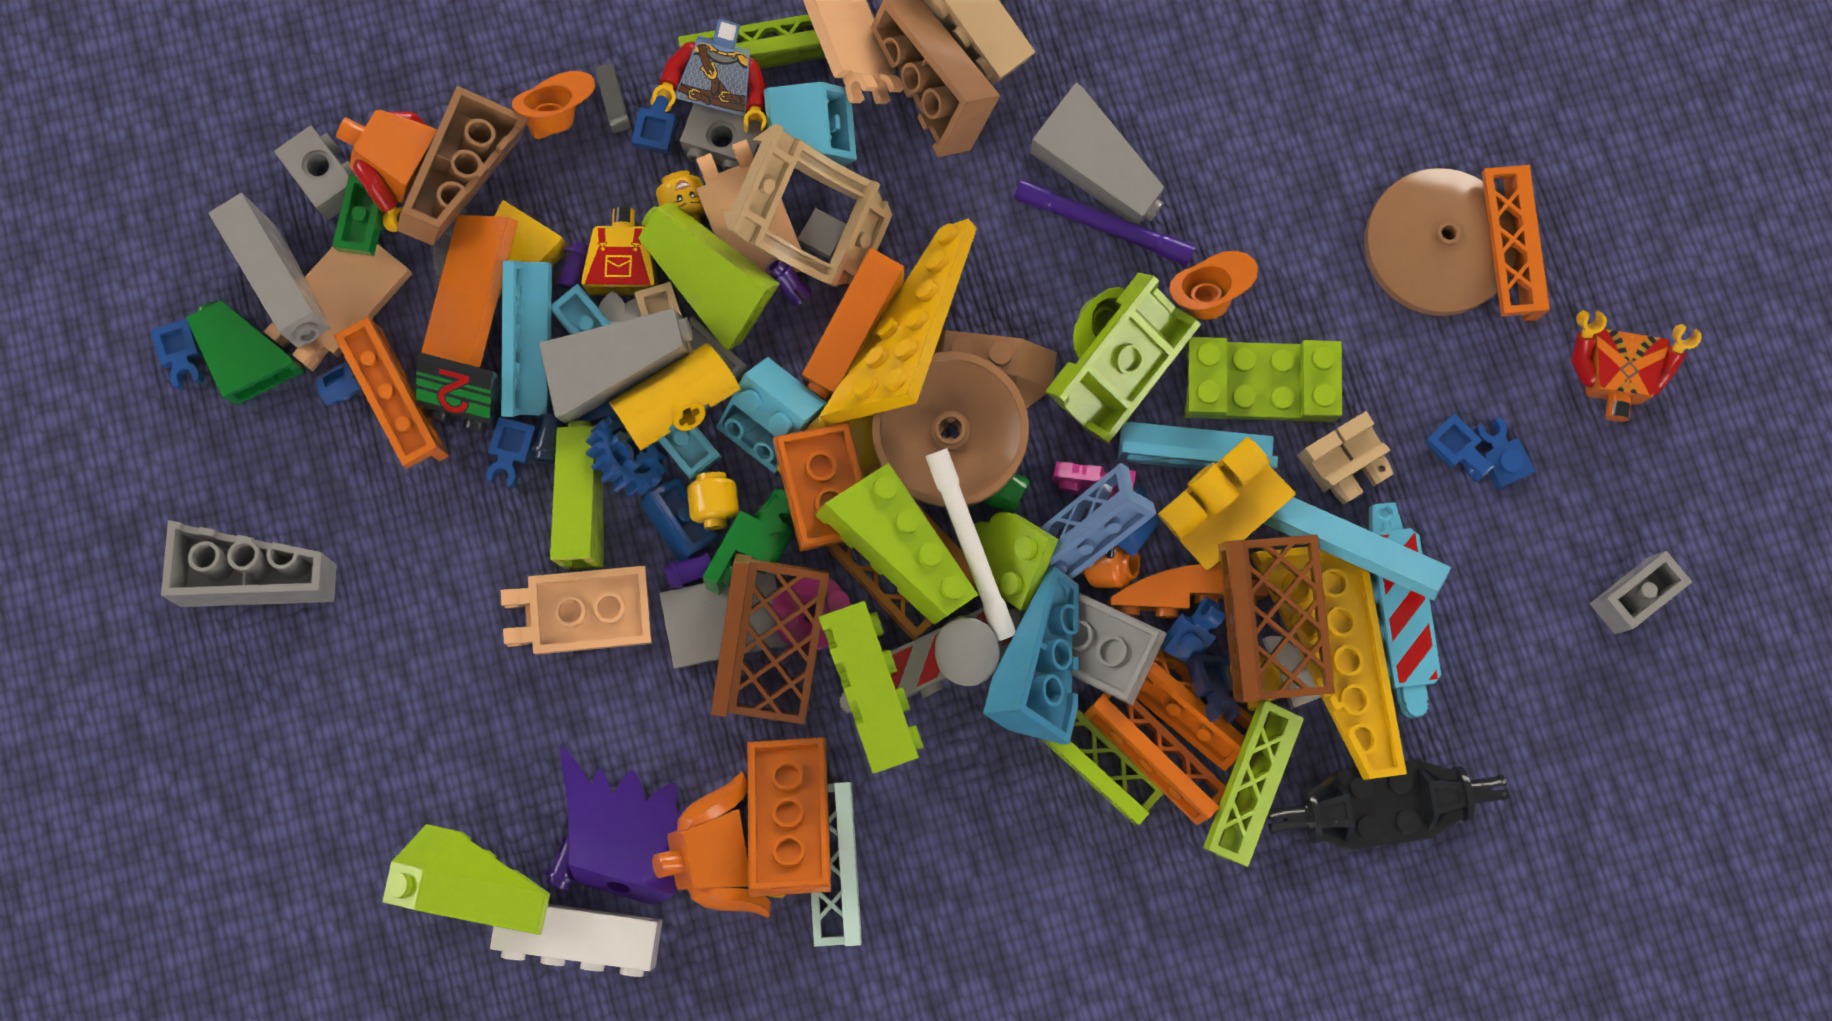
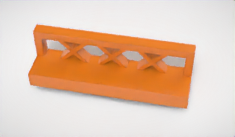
[1482,165,1550,321]
[334,316,449,469]
[1136,647,1253,772]
[1083,692,1226,826]

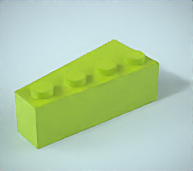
[815,463,978,625]
[818,601,924,774]

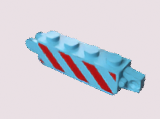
[1369,503,1441,719]

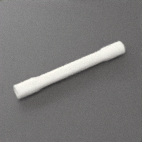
[925,448,1016,641]

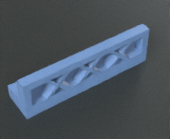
[1040,463,1156,579]

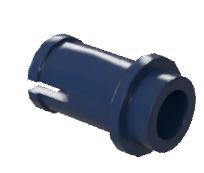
[531,414,564,464]

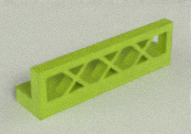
[678,14,826,69]
[1203,700,1304,867]
[1041,709,1164,825]

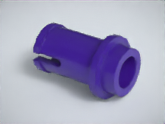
[557,241,589,289]
[766,259,812,306]
[663,551,711,589]
[545,837,576,891]

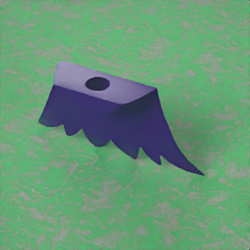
[560,745,748,905]

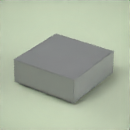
[798,208,846,260]

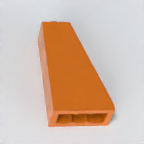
[802,247,904,401]

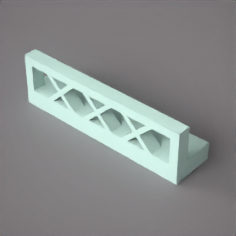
[811,782,862,947]

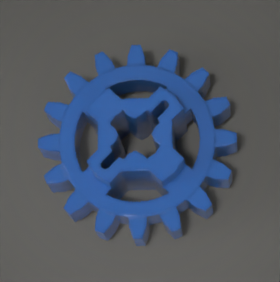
[586,415,666,496]

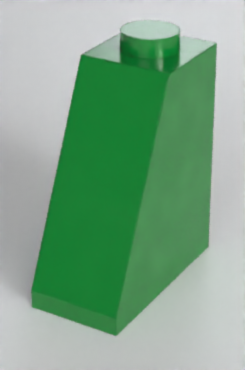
[186,301,305,405]

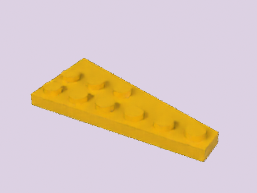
[819,218,977,426]
[1250,546,1407,780]

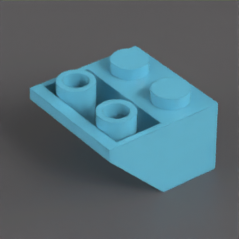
[764,82,857,166]
[716,357,827,474]

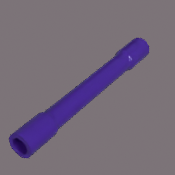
[1014,178,1196,266]

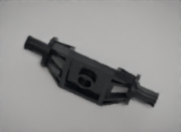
[1267,760,1509,850]

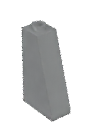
[1030,83,1164,226]
[209,192,331,348]
[539,308,693,423]

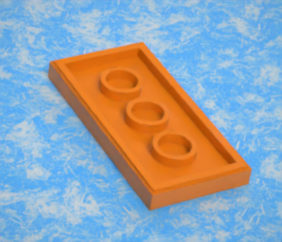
[421,215,518,368]
[747,737,831,897]

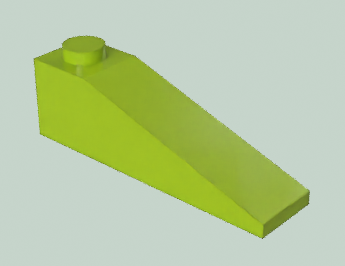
[382,824,550,935]

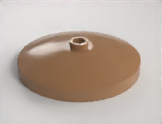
[1364,168,1517,316]
[872,351,1029,508]

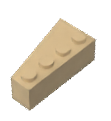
[923,0,1035,85]

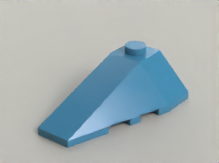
[983,566,1079,744]

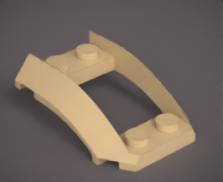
[722,124,892,287]

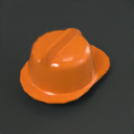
[512,71,595,139]
[1169,251,1258,320]

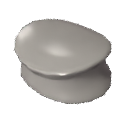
[935,616,1000,686]

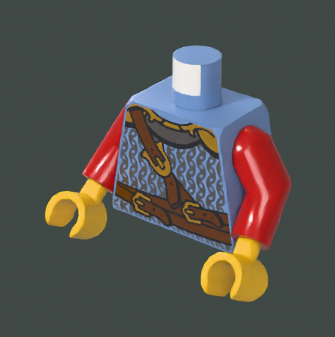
[650,19,767,133]

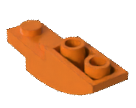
[1107,563,1268,618]

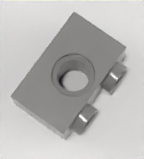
[680,103,767,171]
[274,125,355,220]
[1589,551,1692,634]

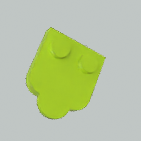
[974,512,1059,610]

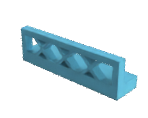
[501,260,552,417]
[1117,422,1278,470]

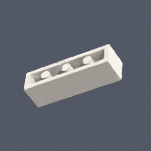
[490,904,663,977]

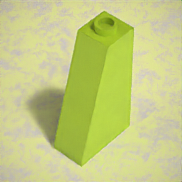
[638,202,780,350]
[550,421,604,570]

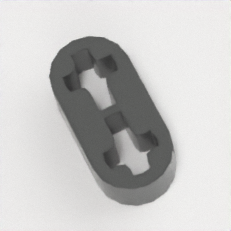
[595,62,631,134]

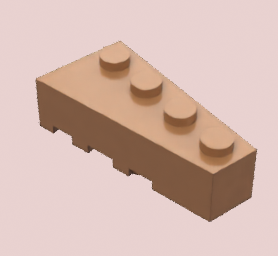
[871,0,1000,157]
[396,86,529,246]

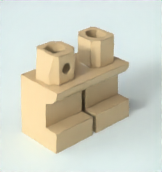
[1297,411,1394,505]

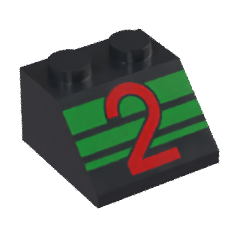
[416,352,503,434]

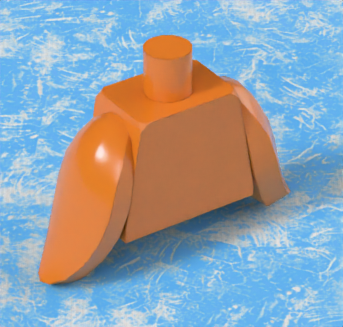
[652,771,771,918]

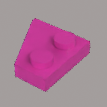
[1051,461,1137,501]

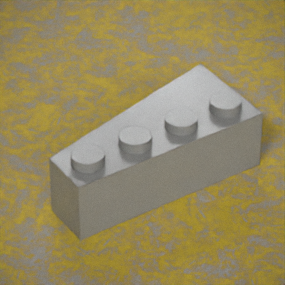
[161,520,337,607]

